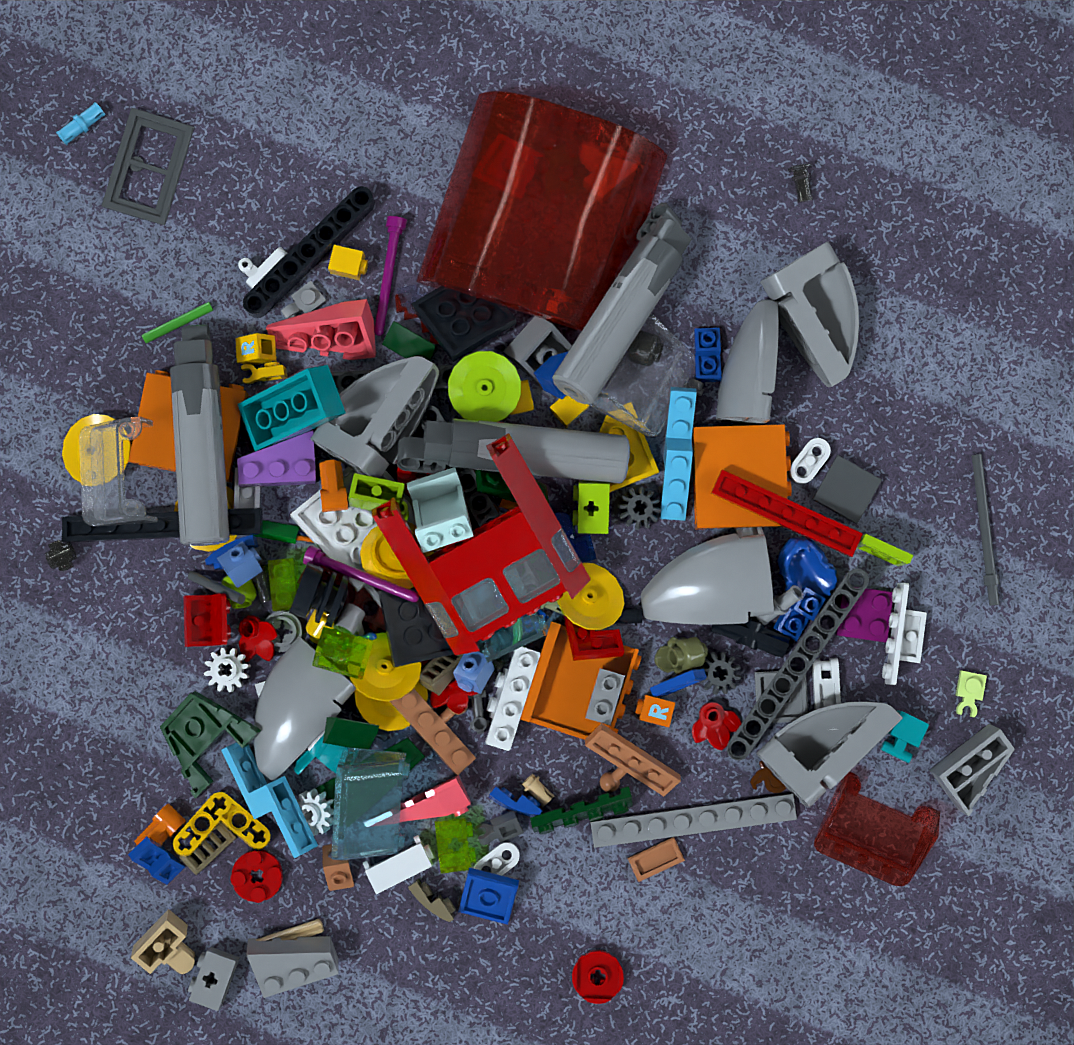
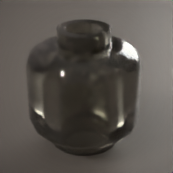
[627,330,664,367]

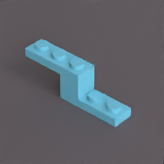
[660,387,697,521]
[221,742,318,858]

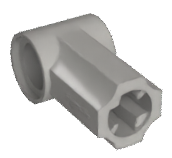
[333,603,365,647]

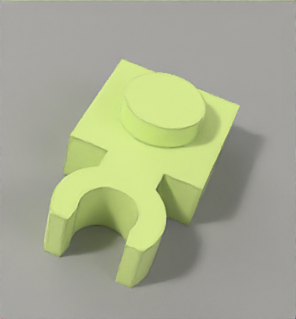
[956,671,987,717]

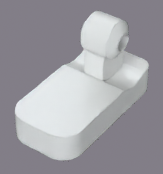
[238,247,288,289]

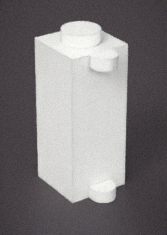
[363,835,435,894]

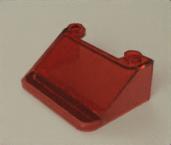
[814,771,940,886]

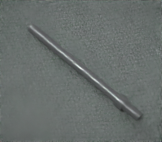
[972,454,1000,606]

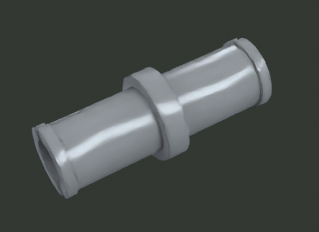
[756,585,804,625]

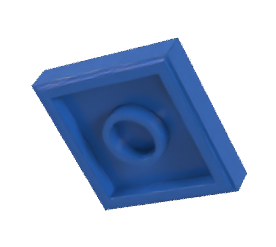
[458,867,519,925]

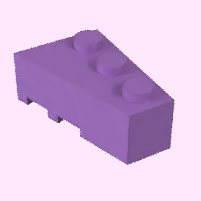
[237,430,316,487]

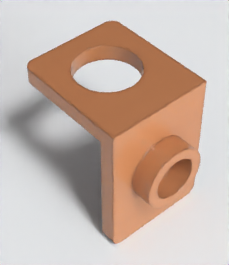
[322,842,354,891]

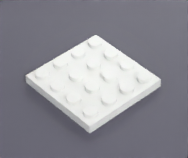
[290,467,416,591]

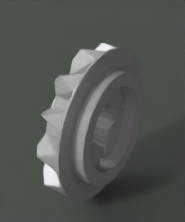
[265,611,303,652]

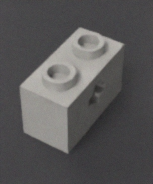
[585,668,625,725]
[188,947,240,1011]

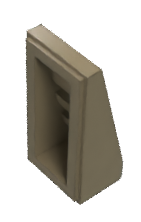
[419,654,464,695]
[179,822,237,875]

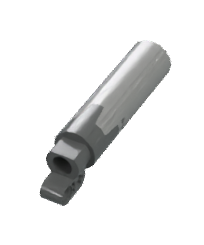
[552,202,692,404]
[170,324,230,546]
[397,418,630,484]

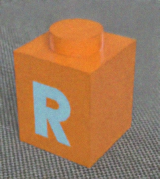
[635,695,675,728]

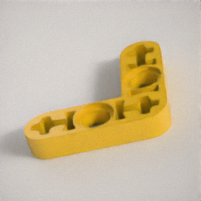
[173,792,270,857]

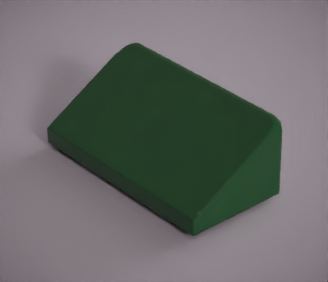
[382,321,438,361]
[323,717,379,751]

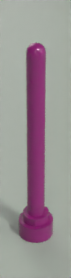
[374,216,407,336]
[303,545,419,602]

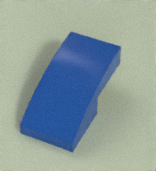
[128,836,185,885]

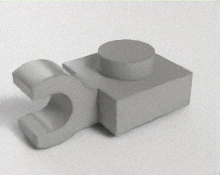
[281,281,327,319]

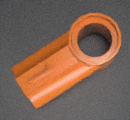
[319,460,348,512]
[134,803,187,845]

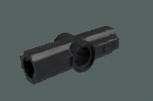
[711,620,790,658]

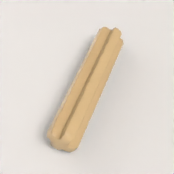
[256,919,324,941]

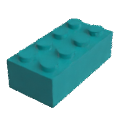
[237,365,346,452]

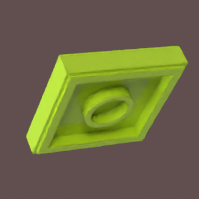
[857,534,913,567]

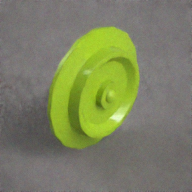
[448,351,521,422]

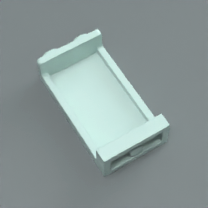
[407,467,473,553]

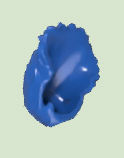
[778,537,838,598]

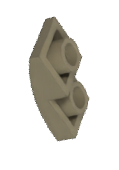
[408,879,456,922]

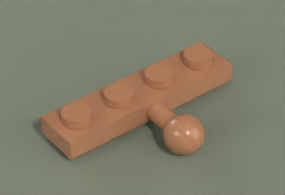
[389,689,476,776]
[585,723,681,796]

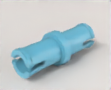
[56,102,105,145]

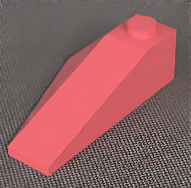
[266,299,376,360]
[365,775,472,827]

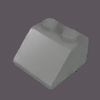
[503,314,572,386]

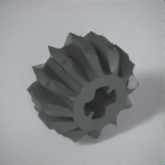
[618,487,661,530]
[698,652,741,695]

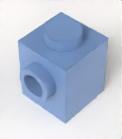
[217,541,263,588]
[453,652,495,694]

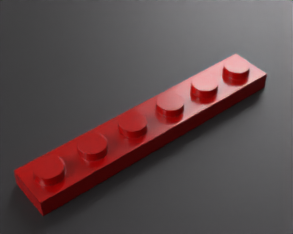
[711,470,863,557]

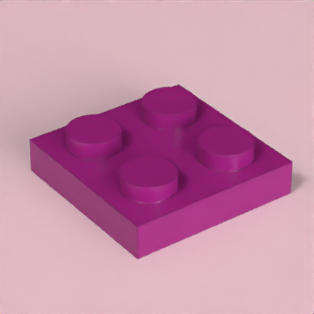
[836,587,893,643]

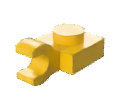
[241,362,287,384]

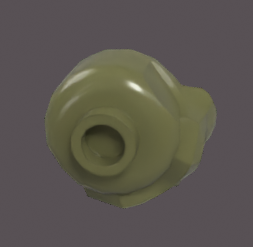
[654,637,708,676]

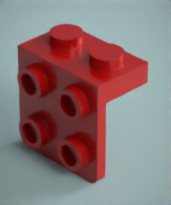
[183,593,231,647]

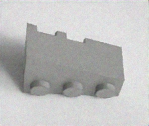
[929,724,1015,817]
[246,936,339,998]

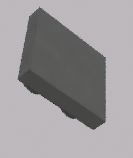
[812,455,882,524]

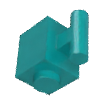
[880,710,929,763]

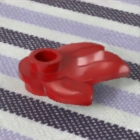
[239,615,278,662]
[430,677,478,714]
[692,702,741,750]

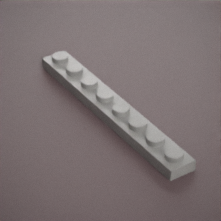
[590,793,797,848]

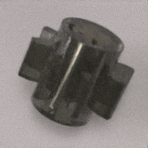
[45,540,77,572]

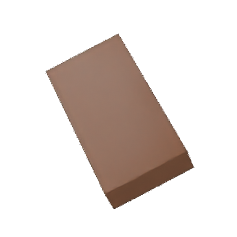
[628,837,685,882]

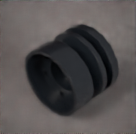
[289,562,349,627]

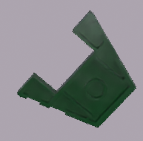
[160,691,261,799]

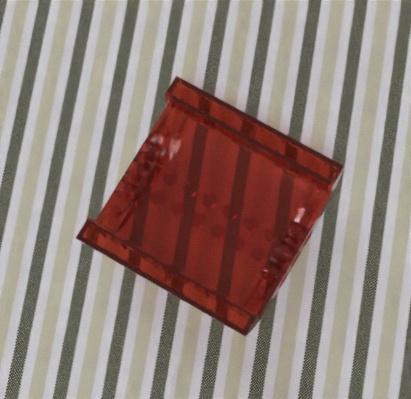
[416,91,668,331]

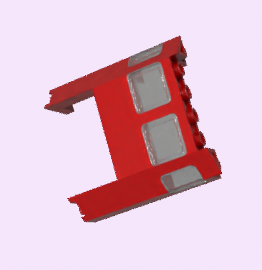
[372,433,591,655]

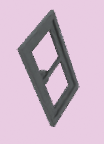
[102,107,195,226]

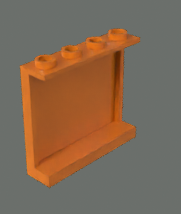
[128,370,250,482]
[692,425,792,530]
[520,621,642,740]

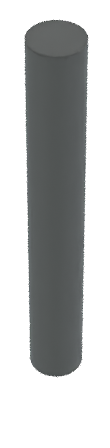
[188,571,245,604]

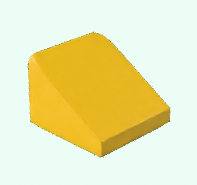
[510,380,534,415]

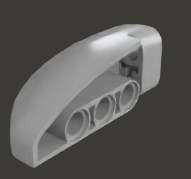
[760,241,859,387]
[716,300,779,425]
[310,356,439,478]
[641,534,774,625]
[254,637,356,782]
[756,702,903,808]

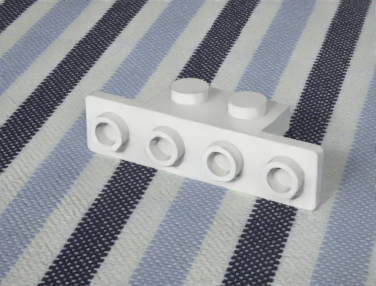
[882,583,927,685]
[485,646,540,751]

